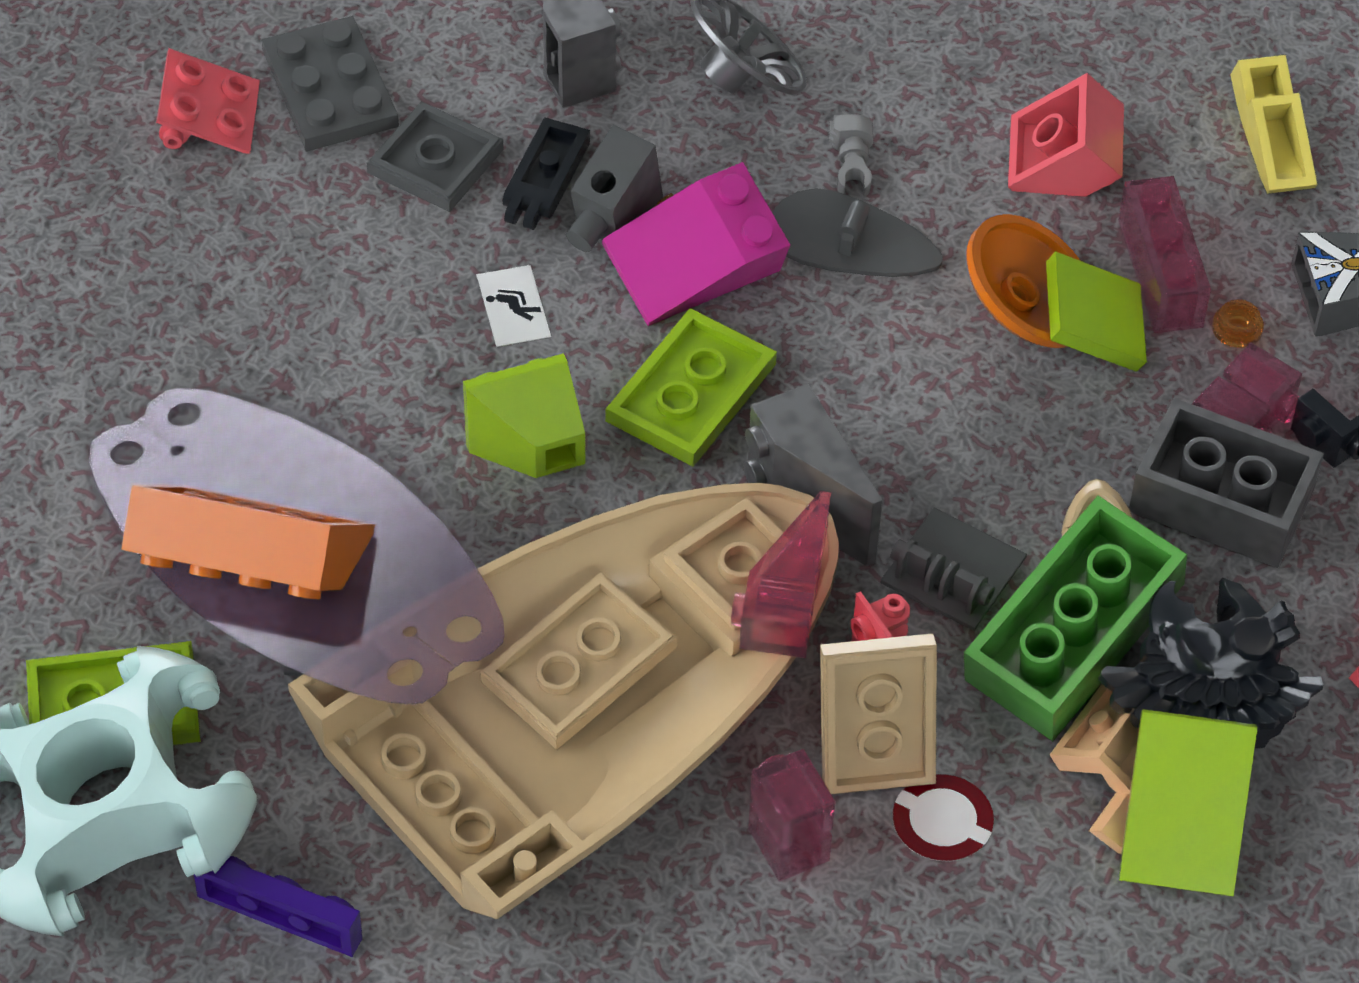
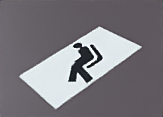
[476,265,551,347]

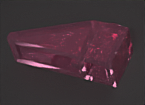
[731,491,831,658]

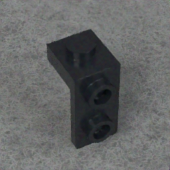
[1290,388,1359,468]

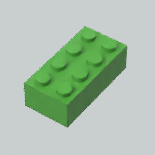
[964,495,1187,742]

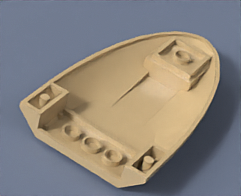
[288,483,839,919]

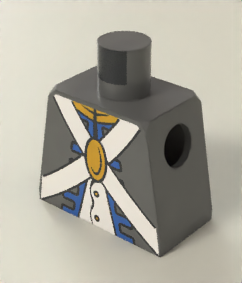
[1291,231,1359,336]

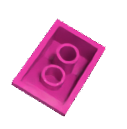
[602,162,790,326]

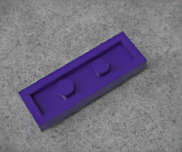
[194,856,362,957]

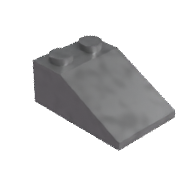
[744,384,883,566]

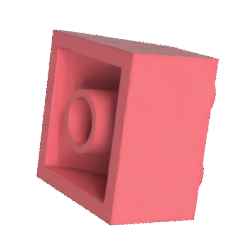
[1008,73,1124,197]

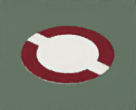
[893,774,994,861]

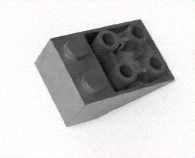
[543,0,621,108]

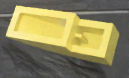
[1230,55,1317,194]

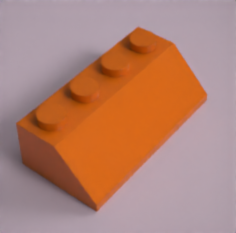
[121,485,375,599]

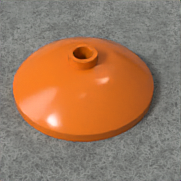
[966,214,1080,348]

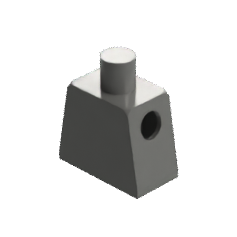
[566,124,663,252]

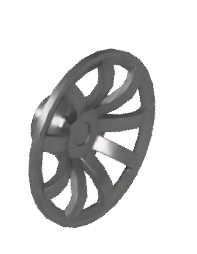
[690,0,807,95]

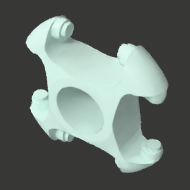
[0,646,257,936]

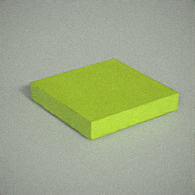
[1046,251,1147,372]

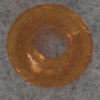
[1212,299,1264,348]

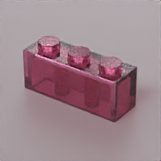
[1118,176,1211,333]

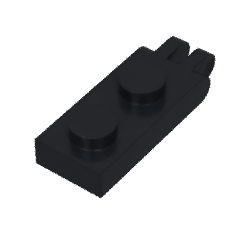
[502,117,590,230]

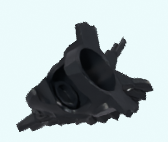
[1098,577,1324,749]

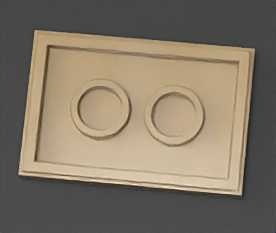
[480,572,678,750]
[820,633,937,795]

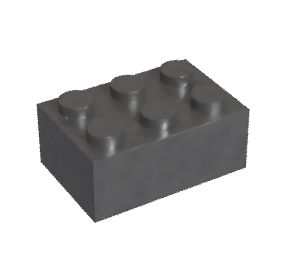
[1129,398,1324,568]

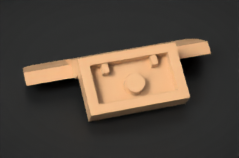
[1050,684,1139,854]

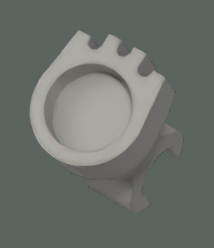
[829,114,873,198]

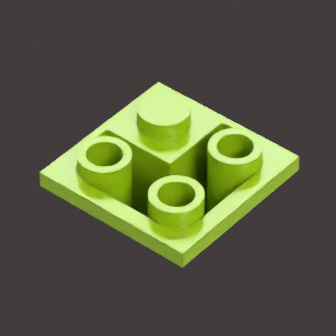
[463,353,586,478]

